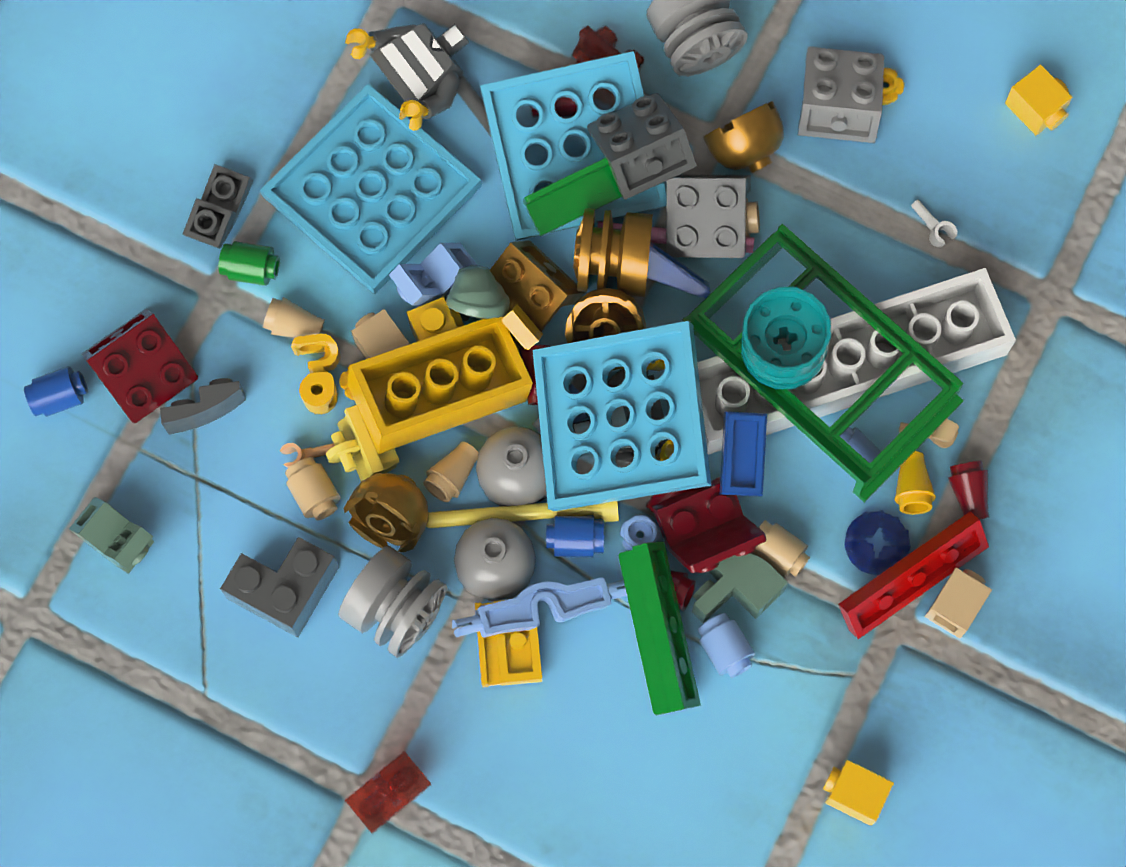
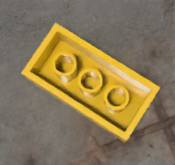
[347,317,533,454]

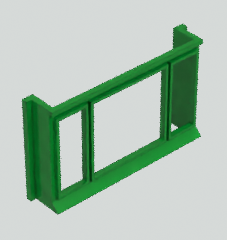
[682,224,964,503]

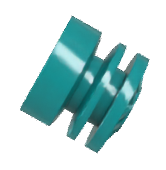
[741,287,831,389]

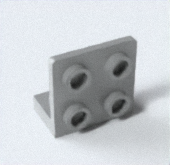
[798,47,884,143]

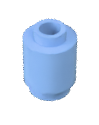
[698,613,755,678]

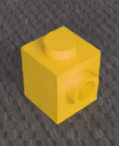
[1005,64,1073,136]
[407,297,464,342]
[823,760,894,826]

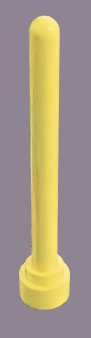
[426,501,619,528]

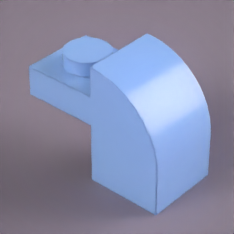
[389,243,478,307]

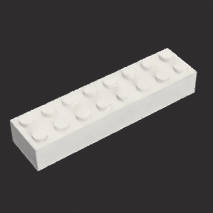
[697,268,1016,455]

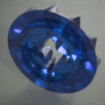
[844,510,911,575]

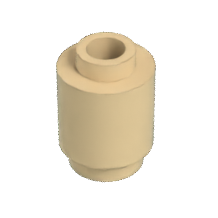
[285,457,341,520]
[753,520,810,579]

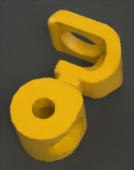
[291,334,341,414]

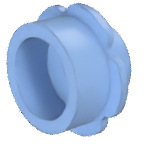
[620,515,660,551]

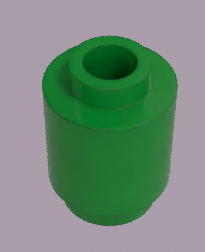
[218,241,280,286]

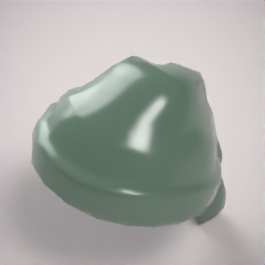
[446,265,510,321]

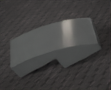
[182,164,253,249]
[160,378,246,434]

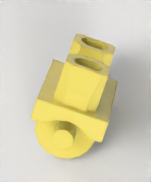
[326,405,399,481]

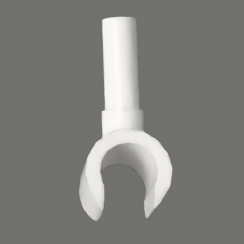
[911,200,957,248]

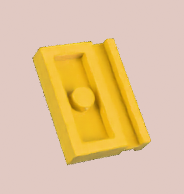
[475,600,542,688]

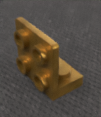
[482,240,585,352]

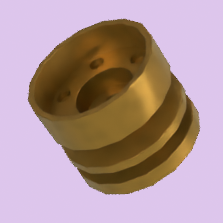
[573,208,653,297]

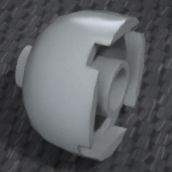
[476,426,547,506]
[454,518,536,602]

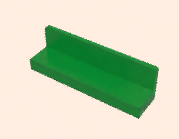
[523,158,622,237]
[618,542,701,715]

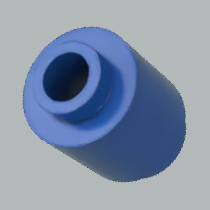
[24,366,88,417]
[546,516,604,557]

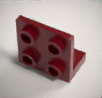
[81,308,198,423]
[652,477,767,573]

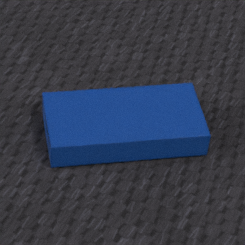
[720,411,767,497]

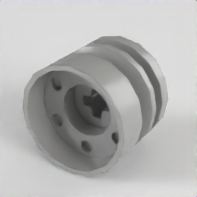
[647,0,748,76]
[338,546,448,658]

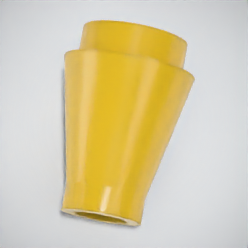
[895,451,936,515]

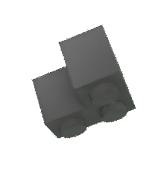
[220,537,339,638]

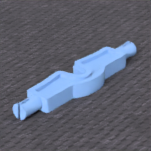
[452,578,627,638]

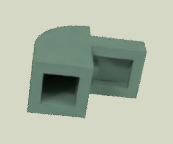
[69,497,154,574]
[692,554,788,624]

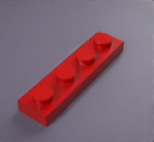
[838,512,989,639]

